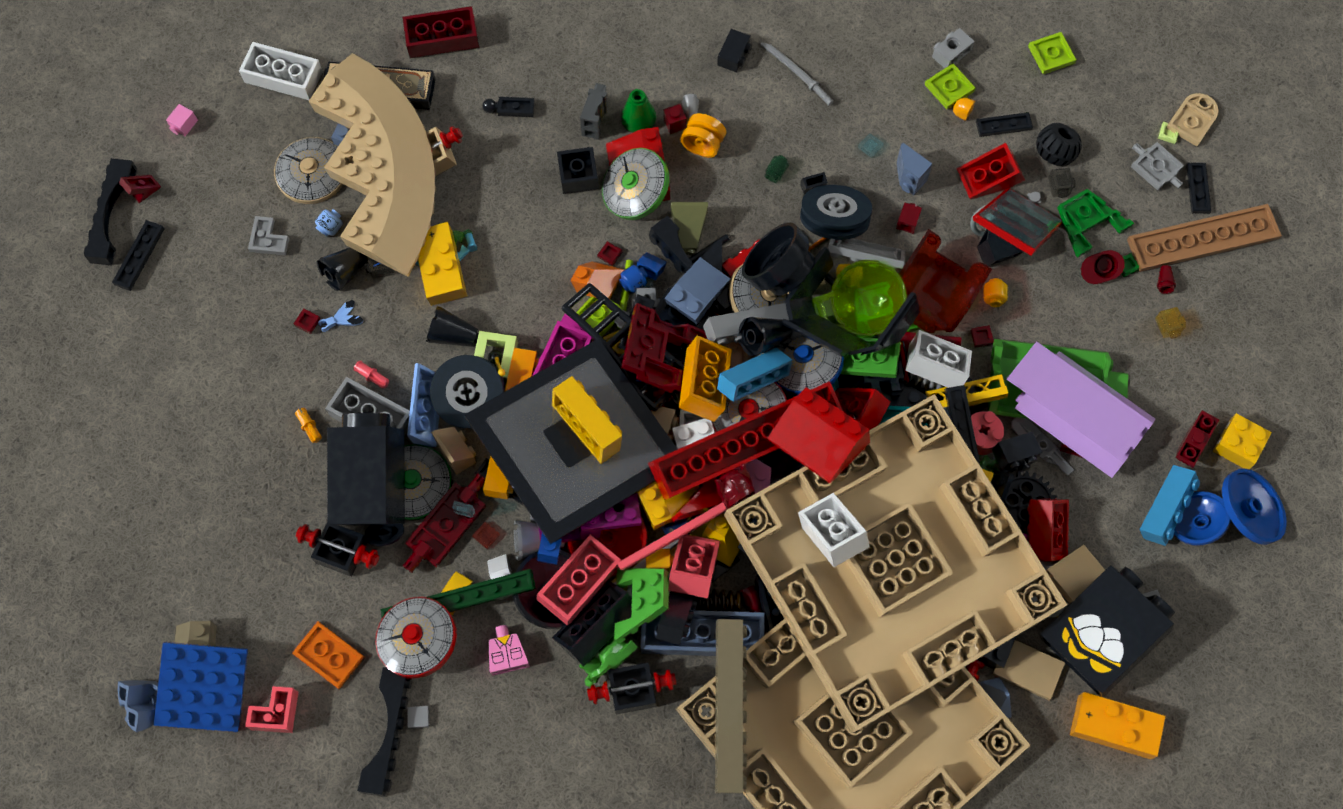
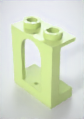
[474,331,518,384]

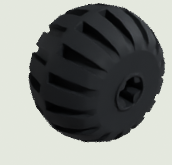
[1036,123,1082,166]

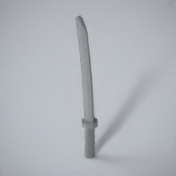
[761,42,834,106]

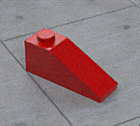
[671,478,722,522]

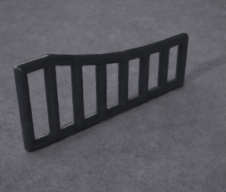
[561,283,685,411]

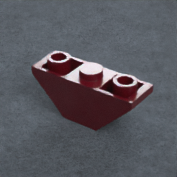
[1175,410,1219,468]

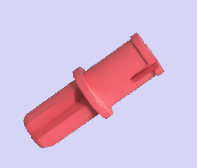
[354,360,389,388]

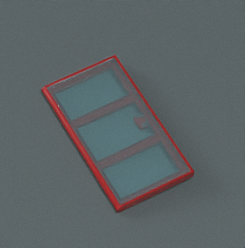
[973,188,1063,256]

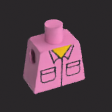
[489,625,530,676]

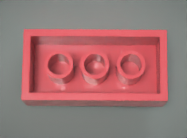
[537,534,621,626]

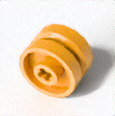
[681,113,726,158]

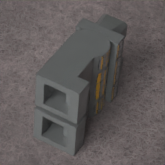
[580,83,608,140]

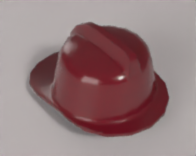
[1081,250,1125,285]

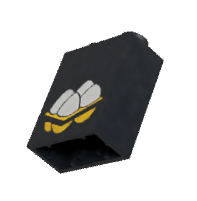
[1040,565,1175,698]

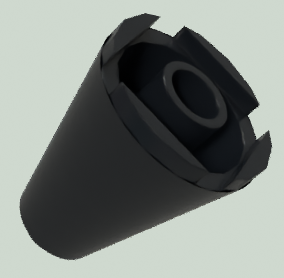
[316,247,370,291]
[426,306,479,347]
[738,317,793,356]

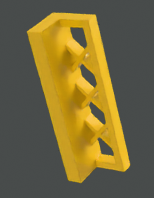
[925,374,1008,408]

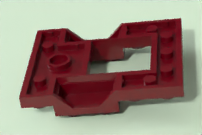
[621,303,707,393]

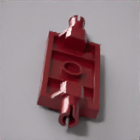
[402,474,486,573]

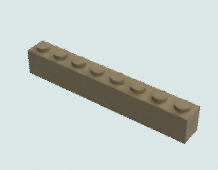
[715,619,747,794]

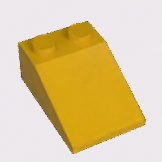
[637,481,699,530]

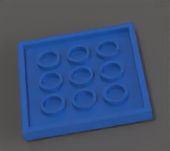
[154,642,248,732]

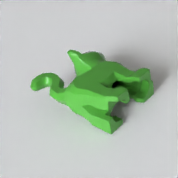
[579,636,638,687]

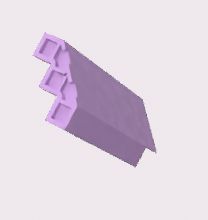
[1007,341,1155,478]

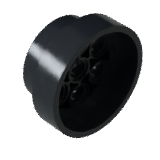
[742,222,814,296]

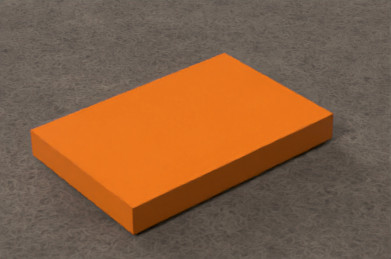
[292,621,365,689]

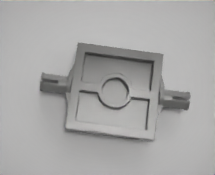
[1131,142,1184,190]

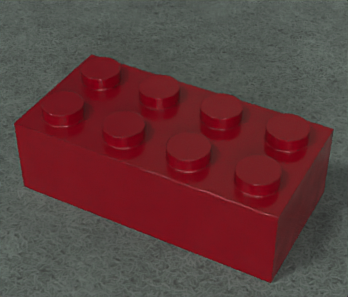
[402,6,479,58]

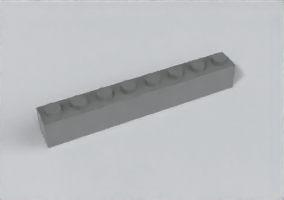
[703,292,852,346]

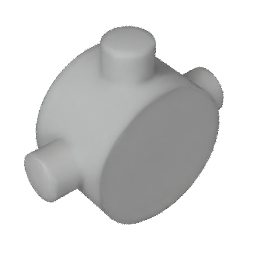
[1027,192,1042,205]

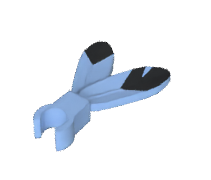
[318,300,363,332]

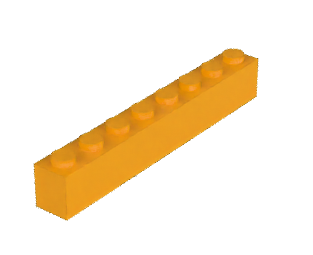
[483,348,540,500]

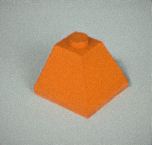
[570,262,624,299]

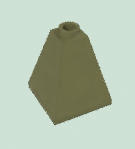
[671,202,708,255]

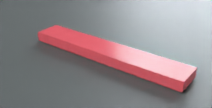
[617,502,727,571]

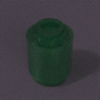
[764,155,789,183]

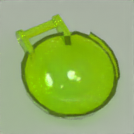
[812,260,907,336]

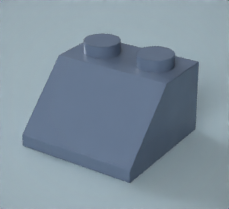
[896,143,932,195]

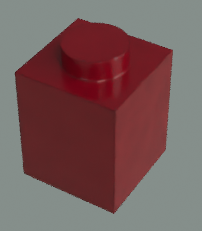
[663,104,687,134]
[896,202,922,234]

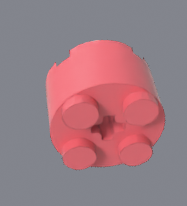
[971,411,1004,455]

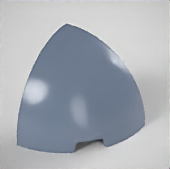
[118,680,158,732]

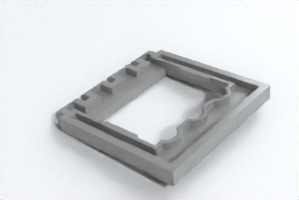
[828,239,905,271]

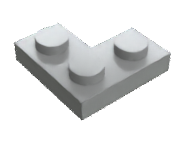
[248,216,289,255]

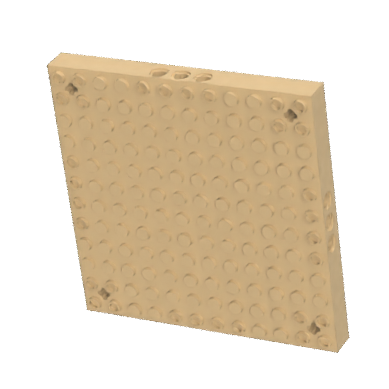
[724,394,1067,733]
[676,619,1031,809]

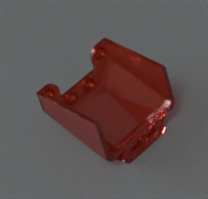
[888,229,992,333]

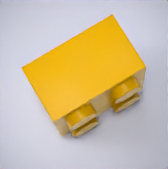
[1213,413,1272,469]

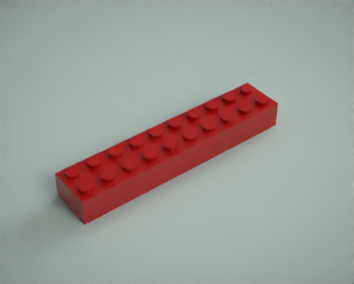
[648,381,844,500]

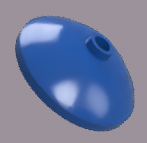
[1174,491,1231,545]

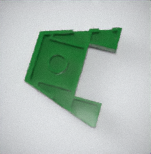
[1057,189,1134,258]

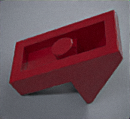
[119,175,161,203]

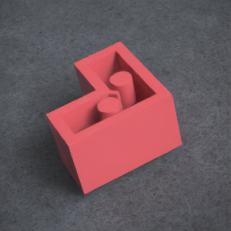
[245,686,299,733]

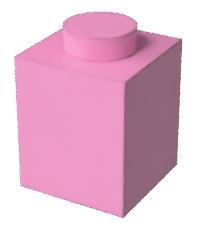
[166,104,198,136]

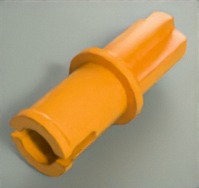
[295,408,322,443]

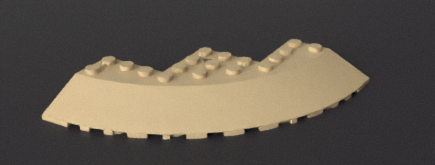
[309,53,436,277]

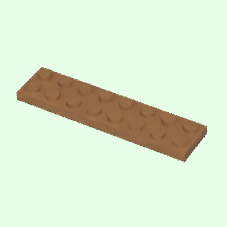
[1127,204,1282,272]

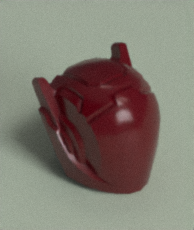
[715,464,755,509]

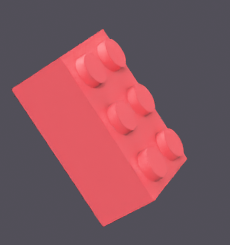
[669,534,720,598]

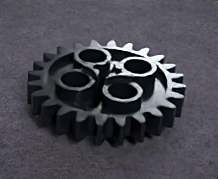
[1004,471,1057,533]

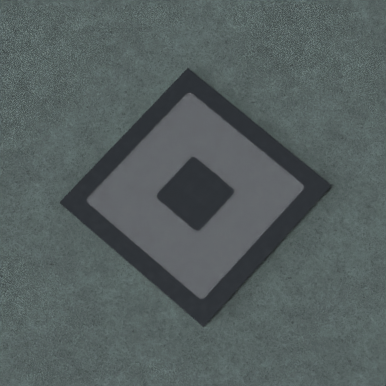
[464,339,678,545]

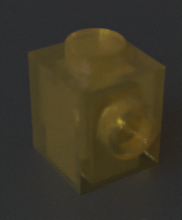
[1155,307,1186,339]

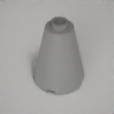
[514,520,568,560]

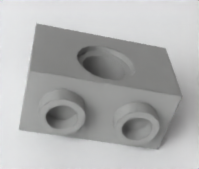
[932,28,975,68]

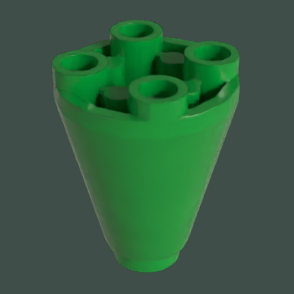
[621,89,656,132]

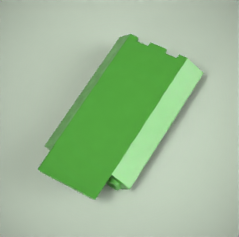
[987,339,1128,419]

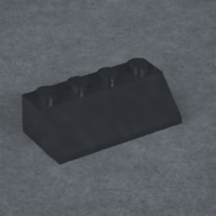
[552,580,632,667]

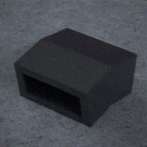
[800,172,828,194]

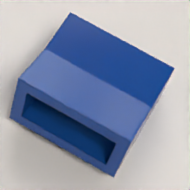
[636,252,667,280]

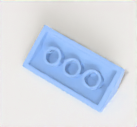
[407,363,439,447]

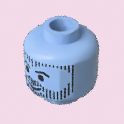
[315,209,343,237]

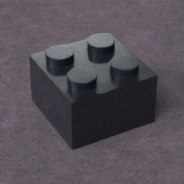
[557,147,599,194]

